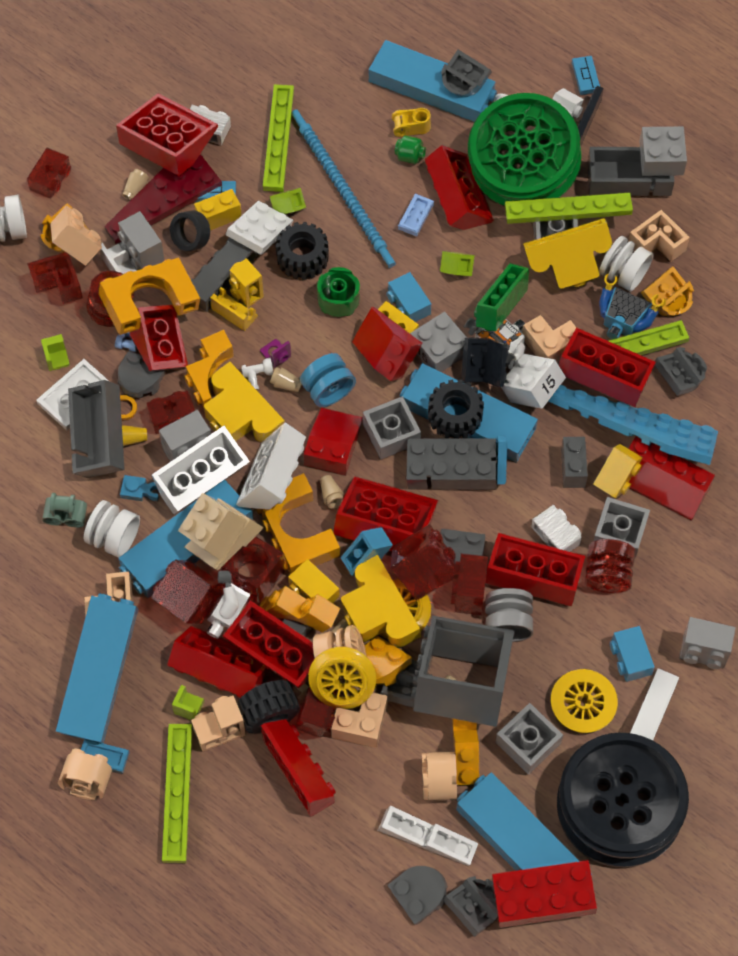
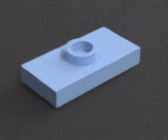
[398,194,434,237]

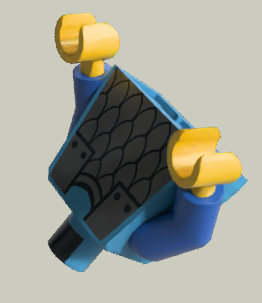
[599,273,666,340]

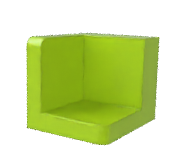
[269,188,306,214]
[440,251,475,276]
[41,334,70,371]
[172,685,204,720]

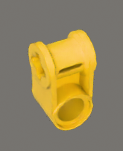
[391,108,431,137]

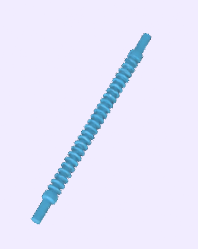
[291,109,396,268]

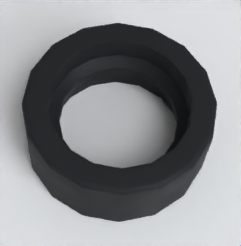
[170,210,211,251]

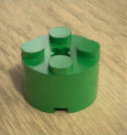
[317,267,360,317]

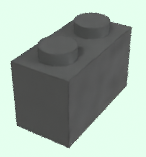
[561,437,588,488]

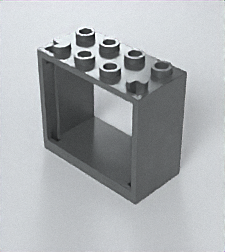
[410,616,514,727]

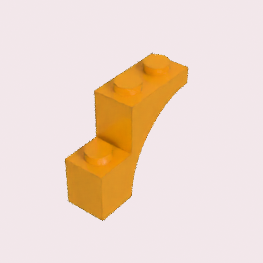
[184,330,234,408]
[260,586,340,633]
[452,718,479,785]

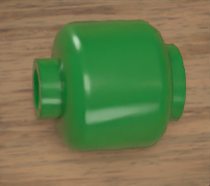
[395,135,426,164]

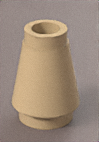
[122,169,149,200]
[270,367,302,392]
[320,475,345,509]

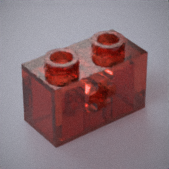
[27,148,71,199]
[146,390,195,434]

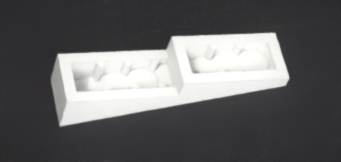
[630,669,679,740]
[378,806,478,866]

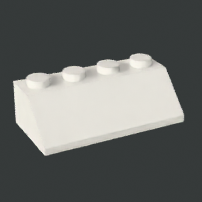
[236,422,306,509]
[151,426,249,515]

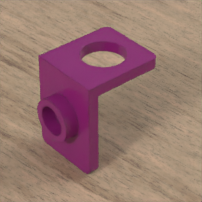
[260,339,291,368]

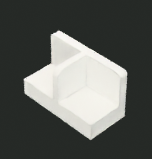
[100,243,137,278]

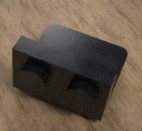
[461,338,508,387]

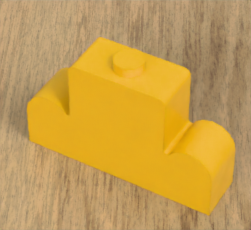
[523,218,612,289]
[204,362,285,442]
[341,555,421,647]

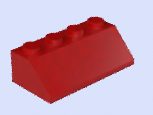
[424,145,494,230]
[558,327,656,407]
[628,436,715,521]
[485,533,585,607]
[223,600,315,688]
[167,626,269,698]
[261,719,336,817]

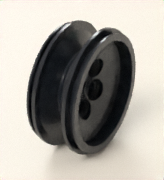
[557,732,689,867]

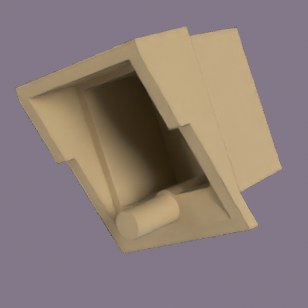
[178,492,263,571]

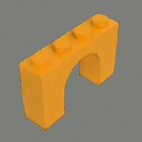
[99,257,200,335]
[255,473,340,574]

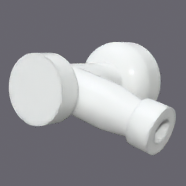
[241,358,273,391]

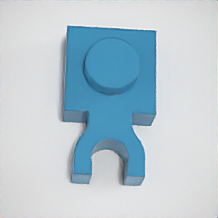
[120,475,159,501]

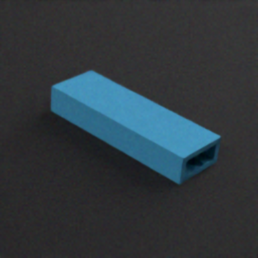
[369,40,497,122]
[400,363,538,463]
[119,479,253,598]
[56,593,139,744]
[456,772,592,876]

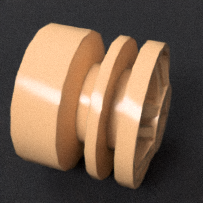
[313,625,367,681]

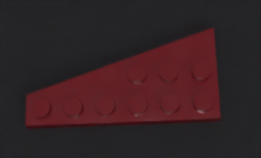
[104,154,222,245]

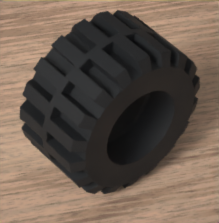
[276,222,329,280]
[428,379,484,439]
[237,680,300,734]

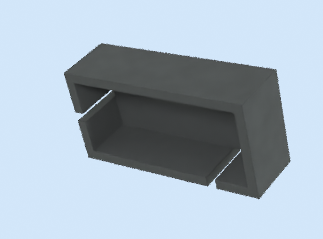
[587,147,675,196]
[68,380,125,478]
[407,438,497,490]

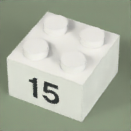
[501,354,566,409]

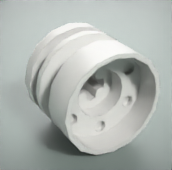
[0,194,27,242]
[599,236,654,292]
[84,500,140,558]

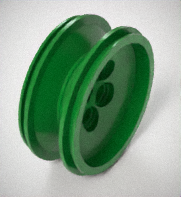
[468,93,582,206]

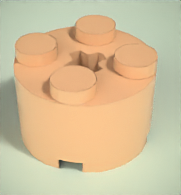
[58,749,112,800]
[422,752,457,800]

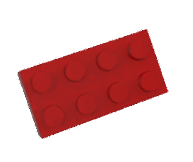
[492,860,597,928]

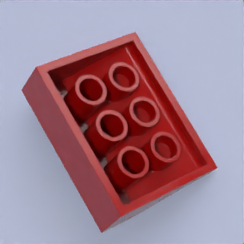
[116,93,218,176]
[333,476,438,559]

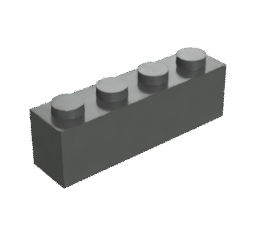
[191,237,259,312]

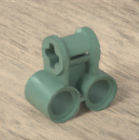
[42,493,87,528]

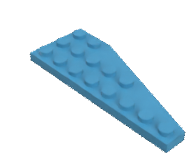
[548,385,718,465]

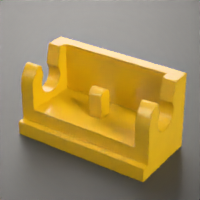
[210,287,258,331]

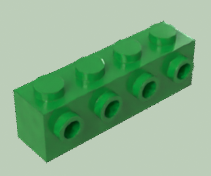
[474,263,529,332]

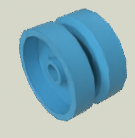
[300,353,356,407]

